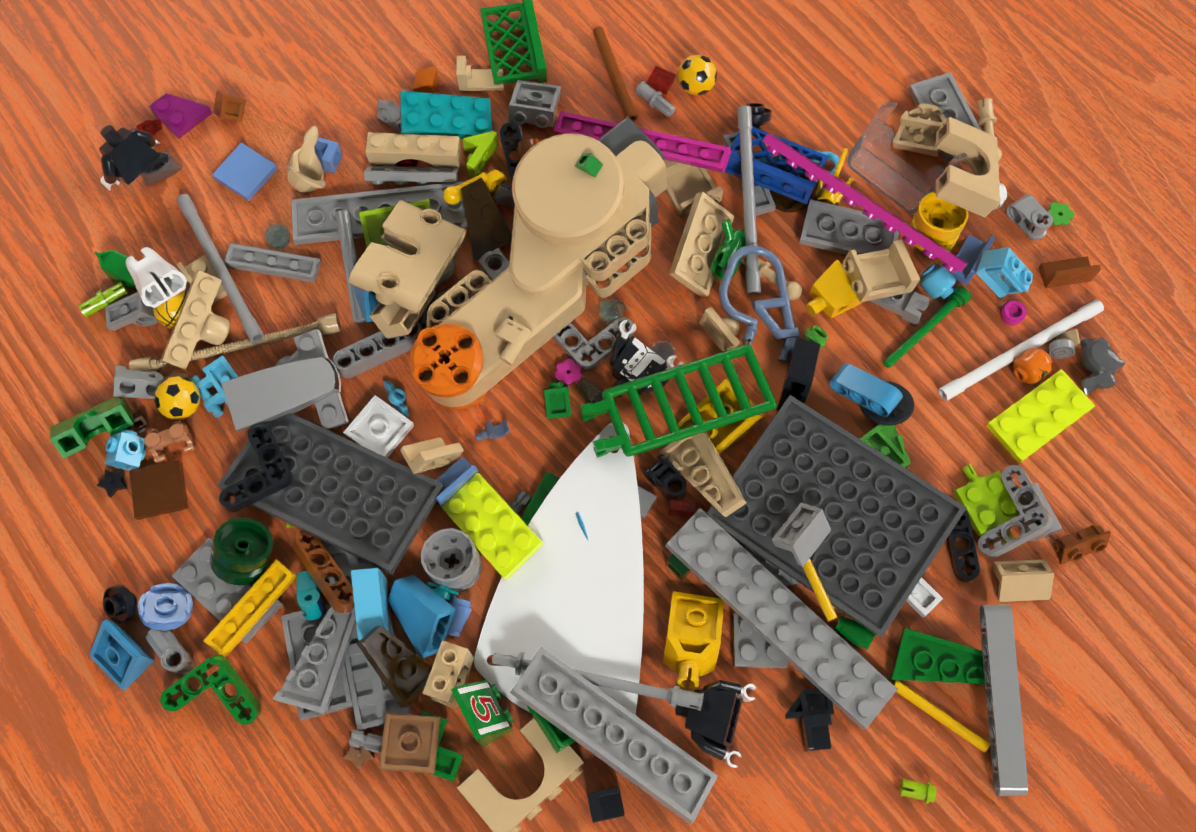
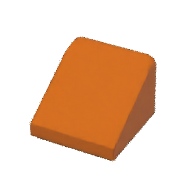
[413,66,439,93]

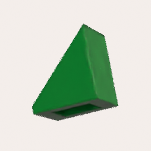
[575,153,603,177]

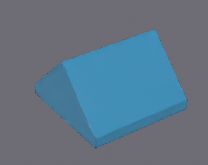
[89,619,155,691]

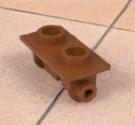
[1053,525,1111,565]

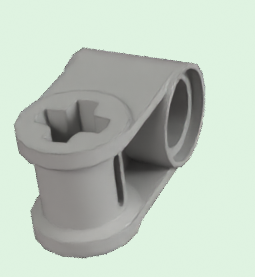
[1006,194,1053,240]

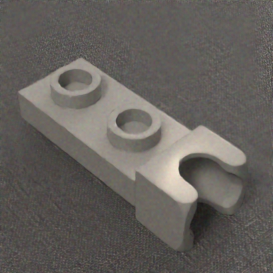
[870,292,930,325]

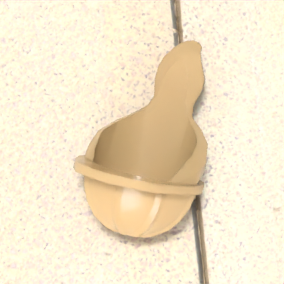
[286,125,326,192]

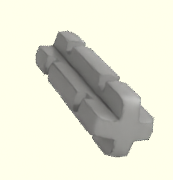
[349,730,383,754]

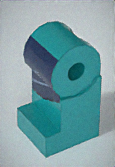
[297,571,328,621]

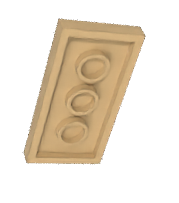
[669,191,734,297]

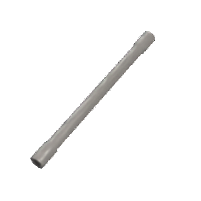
[737,106,761,294]
[176,194,264,343]

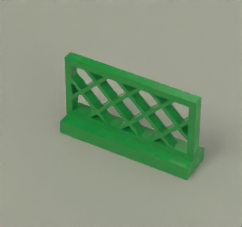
[480,0,547,85]

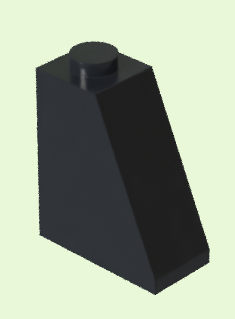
[776,338,820,411]

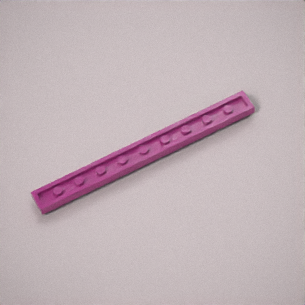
[762,133,968,273]

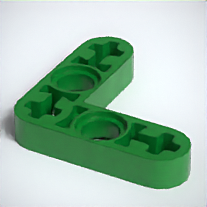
[160,655,261,725]

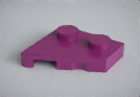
[149,93,212,139]

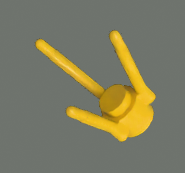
[815,148,854,205]

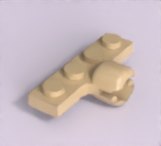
[160,270,230,370]

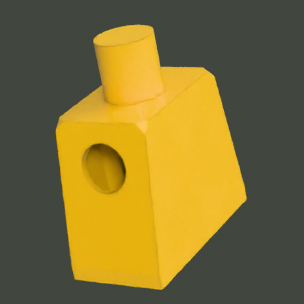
[806,259,862,318]

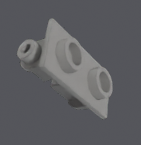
[377,99,401,133]

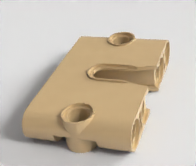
[349,200,466,314]

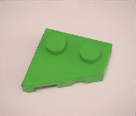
[860,424,911,468]

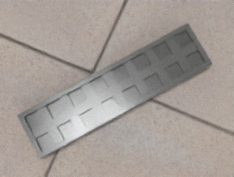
[322,540,411,731]

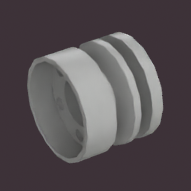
[421,528,482,592]

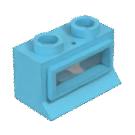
[976,247,1033,299]

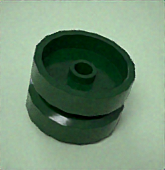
[210,518,273,586]

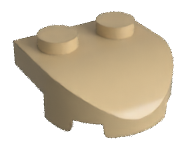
[893,104,946,157]

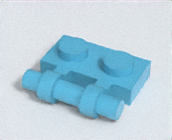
[190,355,238,418]

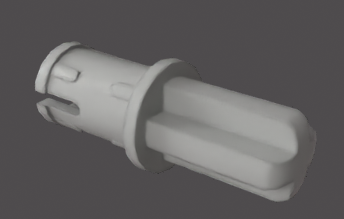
[635,81,676,117]

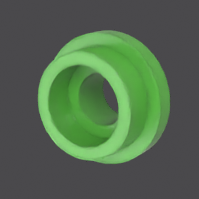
[805,325,828,348]

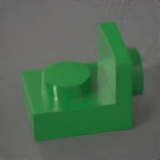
[544,382,571,419]

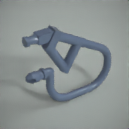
[719,245,799,363]

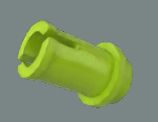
[900,778,936,804]

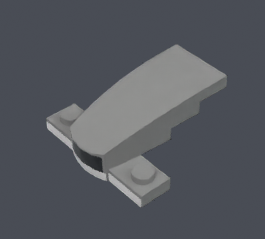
[221,329,349,431]

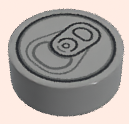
[1049,339,1075,359]

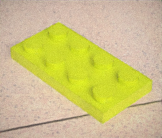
[986,369,1095,464]
[441,472,544,580]

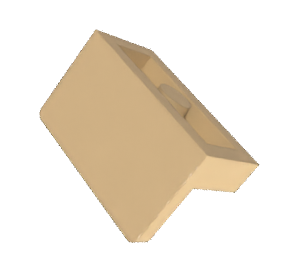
[400,437,464,474]
[993,559,1054,602]

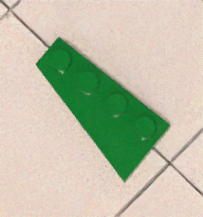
[890,628,985,684]

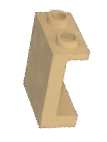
[664,160,723,219]
[843,239,920,302]

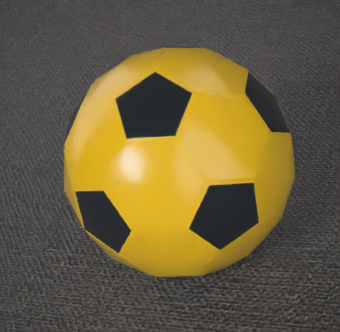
[677,54,717,96]
[154,376,201,420]

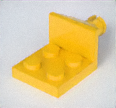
[663,591,724,691]

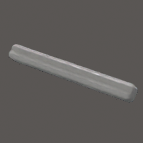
[336,210,365,323]

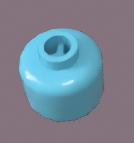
[920,263,956,299]

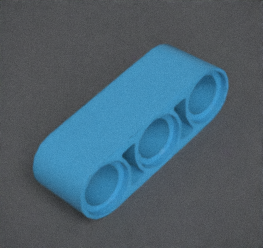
[829,363,903,417]

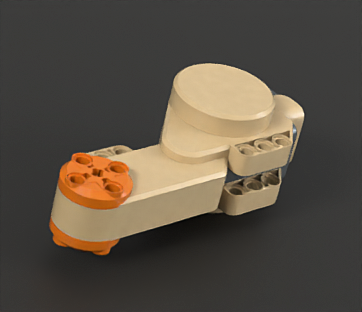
[409,116,667,410]

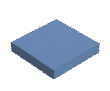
[212,143,278,202]

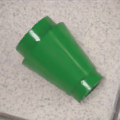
[835,616,875,650]

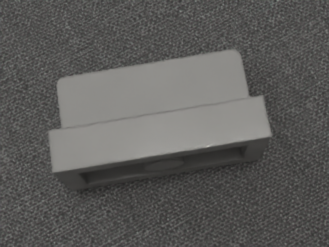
[772,503,831,566]

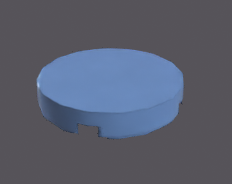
[137,583,193,631]

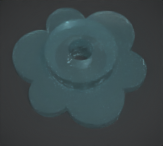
[599,298,625,324]

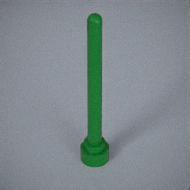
[883,285,972,368]

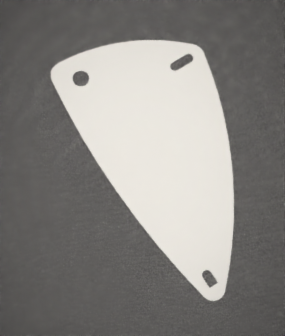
[474,422,644,715]

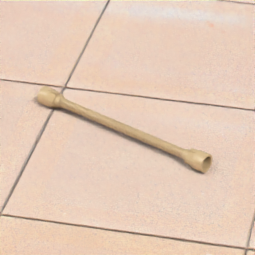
[129,313,341,372]

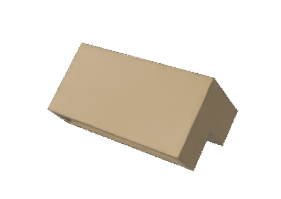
[369,290,436,339]

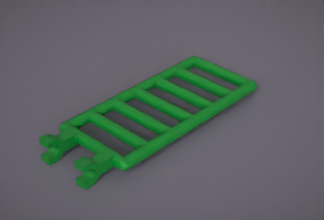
[580,344,777,458]

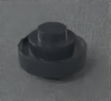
[746,103,772,129]
[103,584,137,624]

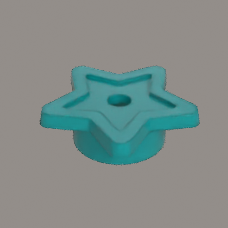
[426,582,458,602]

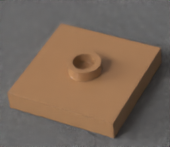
[379,713,441,774]

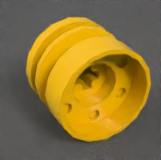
[910,191,969,251]

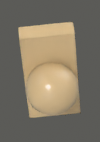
[699,307,740,352]

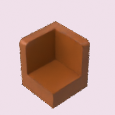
[213,91,246,122]

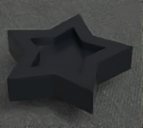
[97,469,127,498]

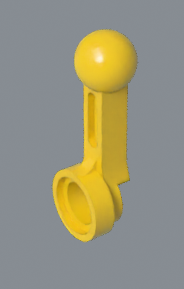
[443,170,507,205]

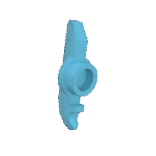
[383,380,409,418]

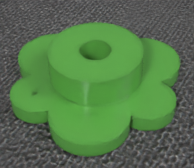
[1047,202,1075,226]

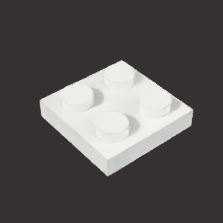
[343,395,414,458]

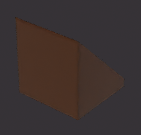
[130,410,150,435]

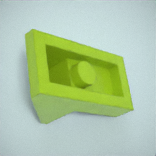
[462,131,499,178]

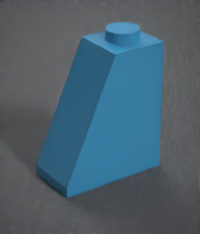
[388,575,456,658]

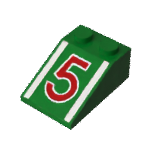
[451,680,514,747]

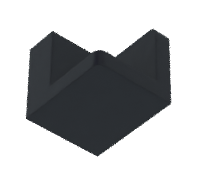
[799,713,832,752]
[587,787,625,823]

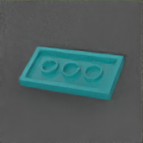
[399,90,492,140]

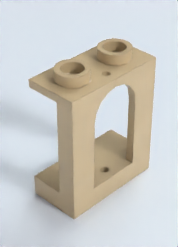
[422,640,474,709]

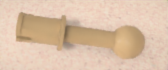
[977,98,1002,161]
[742,257,802,300]

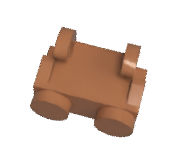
[144,420,196,464]

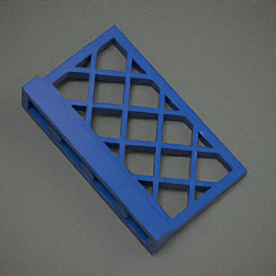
[725,126,828,204]

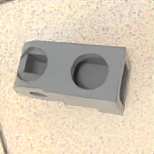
[113,365,163,398]

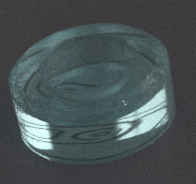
[265,224,290,249]

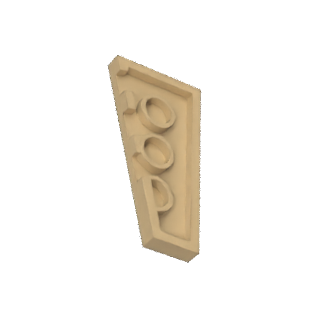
[659,432,747,517]

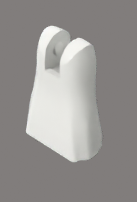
[126,247,187,308]

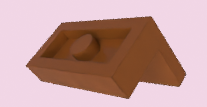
[1039,256,1101,288]

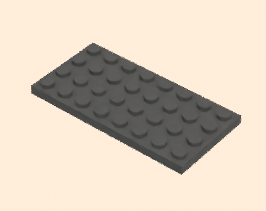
[217,413,444,575]

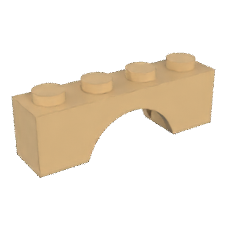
[365,132,462,171]

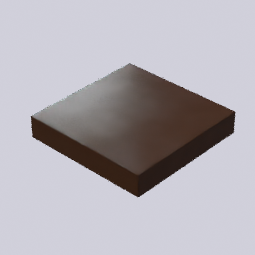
[129,460,188,520]

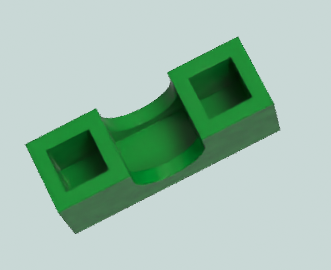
[49,397,134,459]

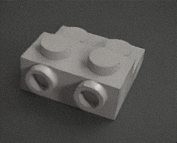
[509,80,561,128]

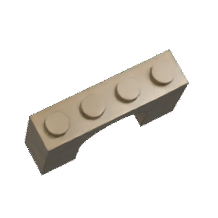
[936,117,1001,217]
[457,718,584,832]

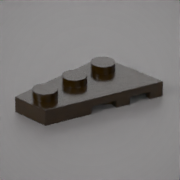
[460,177,512,263]
[357,626,432,708]

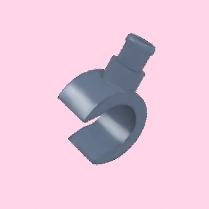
[475,419,510,441]

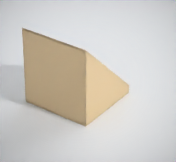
[1056,329,1080,348]

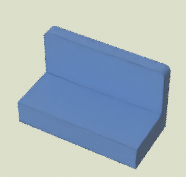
[950,234,996,285]
[436,457,479,507]

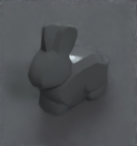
[1080,338,1125,395]

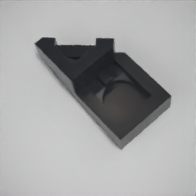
[785,688,834,719]

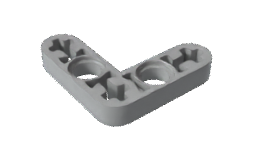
[552,317,634,370]
[978,465,1052,558]

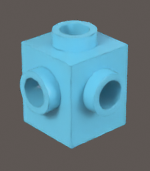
[105,430,146,471]

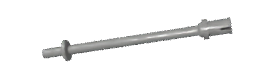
[492,652,704,711]

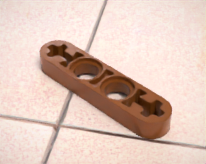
[293,530,354,613]

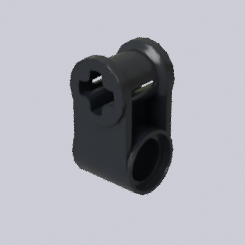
[641,454,687,503]

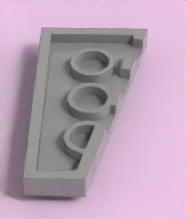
[272,607,356,715]

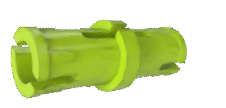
[78,281,130,318]

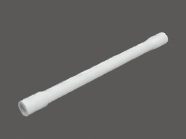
[938,299,1104,401]

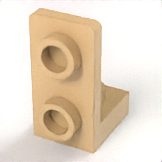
[456,56,504,91]

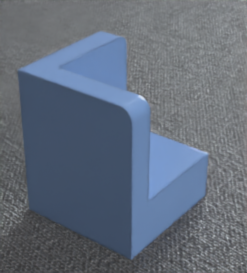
[315,137,343,174]

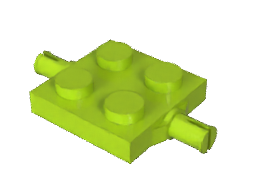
[953,464,1020,544]

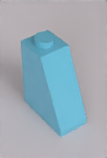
[351,568,389,641]

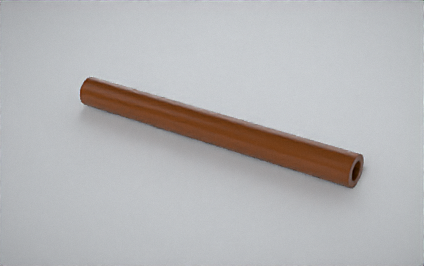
[593,26,637,121]

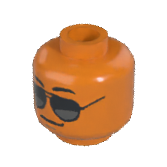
[1013,348,1052,384]

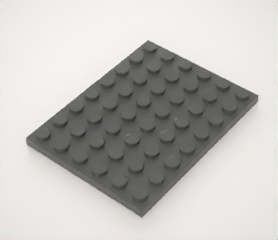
[707,395,967,638]

